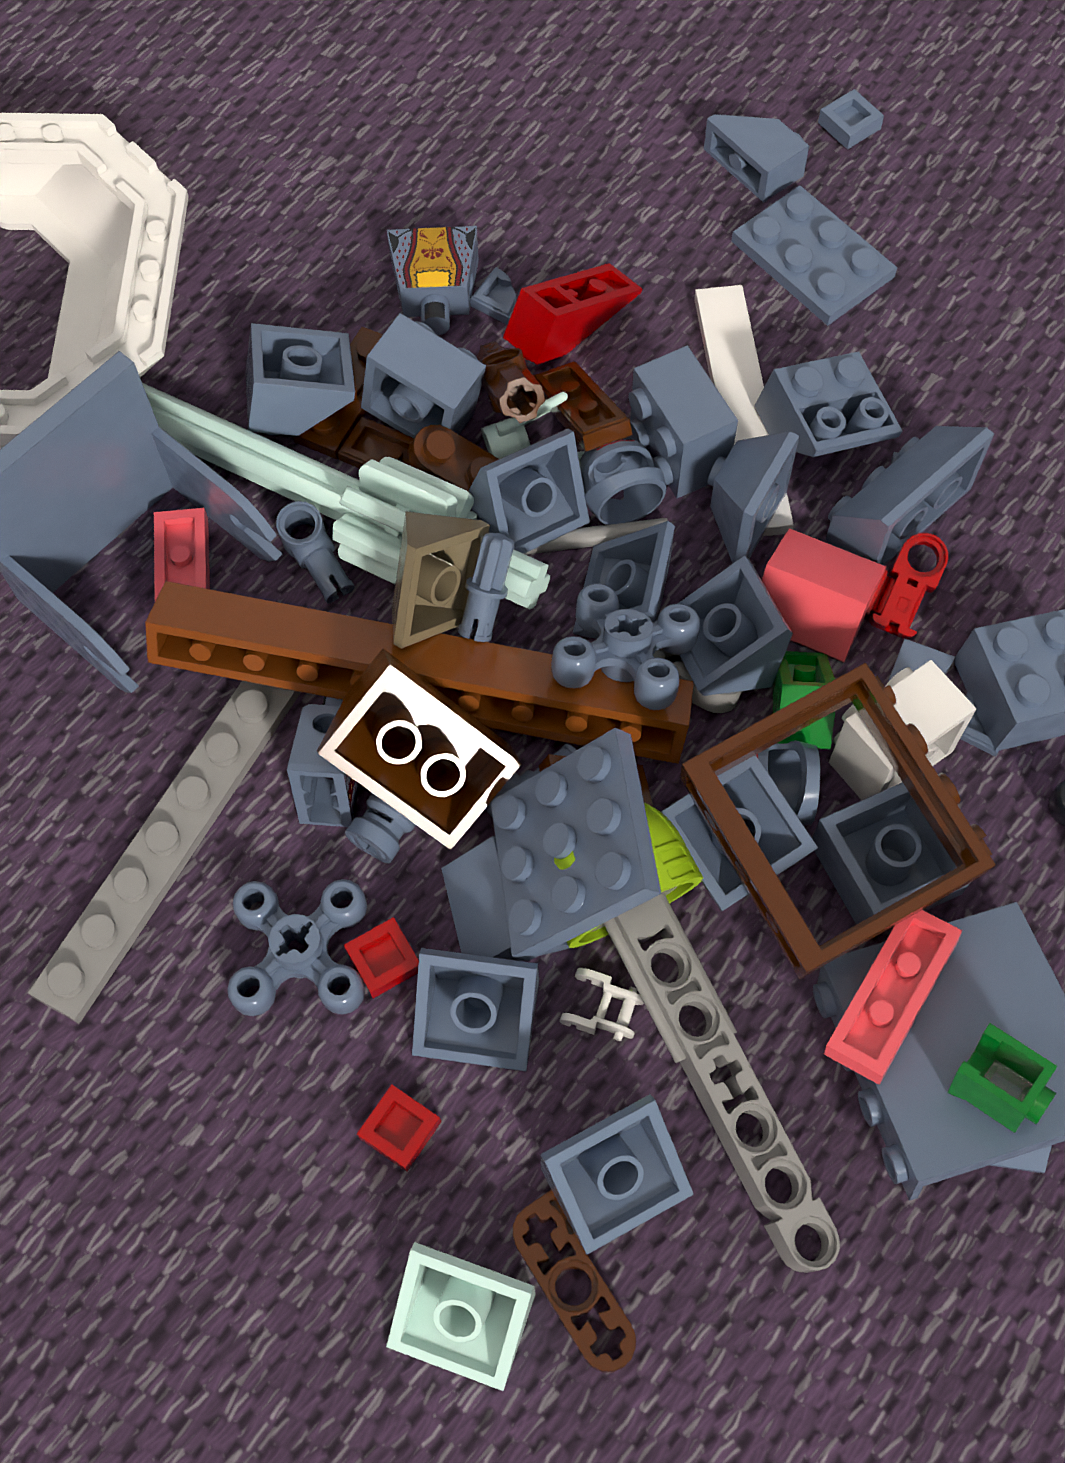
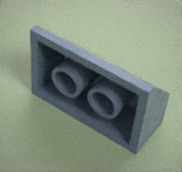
[825,426,994,565]

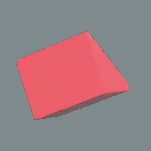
[762,528,886,663]

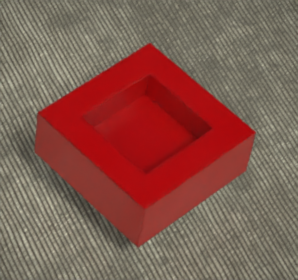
[344,917,419,999]
[357,1084,441,1172]

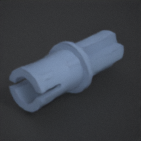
[458,533,514,642]

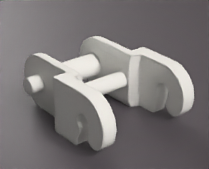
[559,968,644,1041]

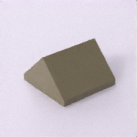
[392,511,490,649]

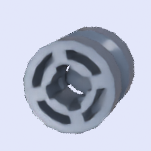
[345,793,416,864]

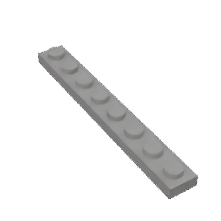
[28,681,301,1024]

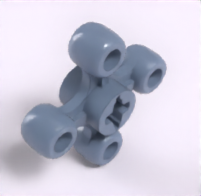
[551,584,700,710]
[227,879,367,1016]

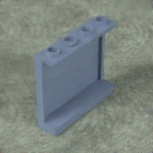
[813,902,1065,1201]

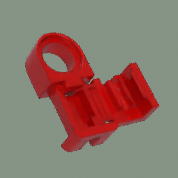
[866,533,948,639]

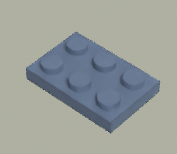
[731,185,897,326]

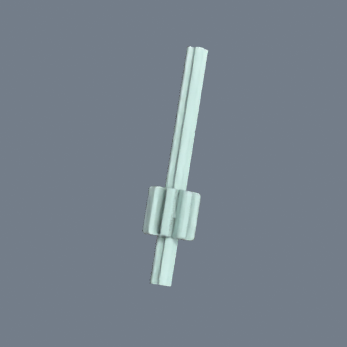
[142,383,550,609]

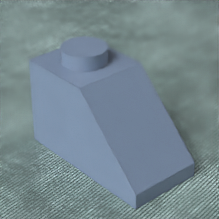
[704,114,809,203]

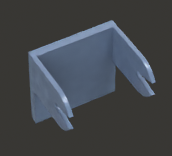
[0,351,283,693]

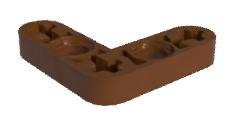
[513,1190,636,1373]

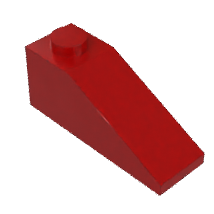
[503,263,643,365]

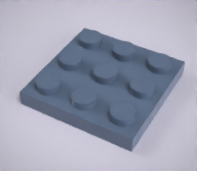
[491,727,661,961]

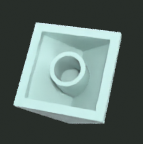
[386,1242,535,1391]

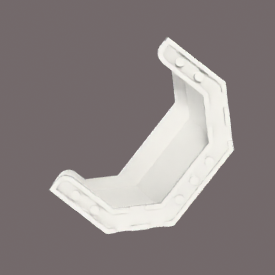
[0,113,189,449]

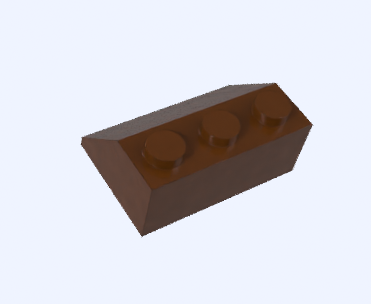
[317,648,522,850]

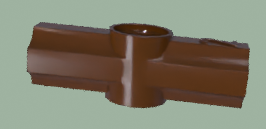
[476,341,545,423]

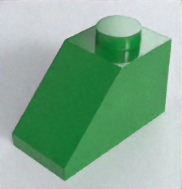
[773,651,835,749]

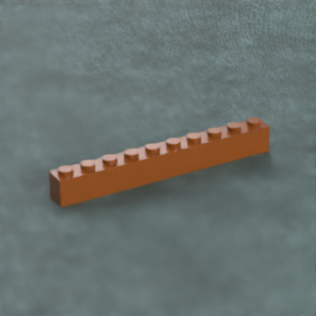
[145,581,694,764]

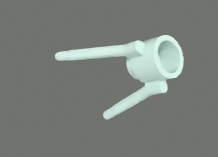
[481,392,585,461]

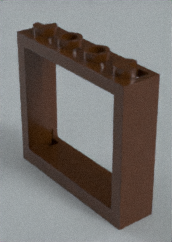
[680,663,996,979]

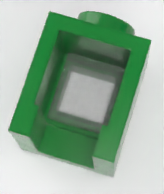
[947,1023,1057,1133]

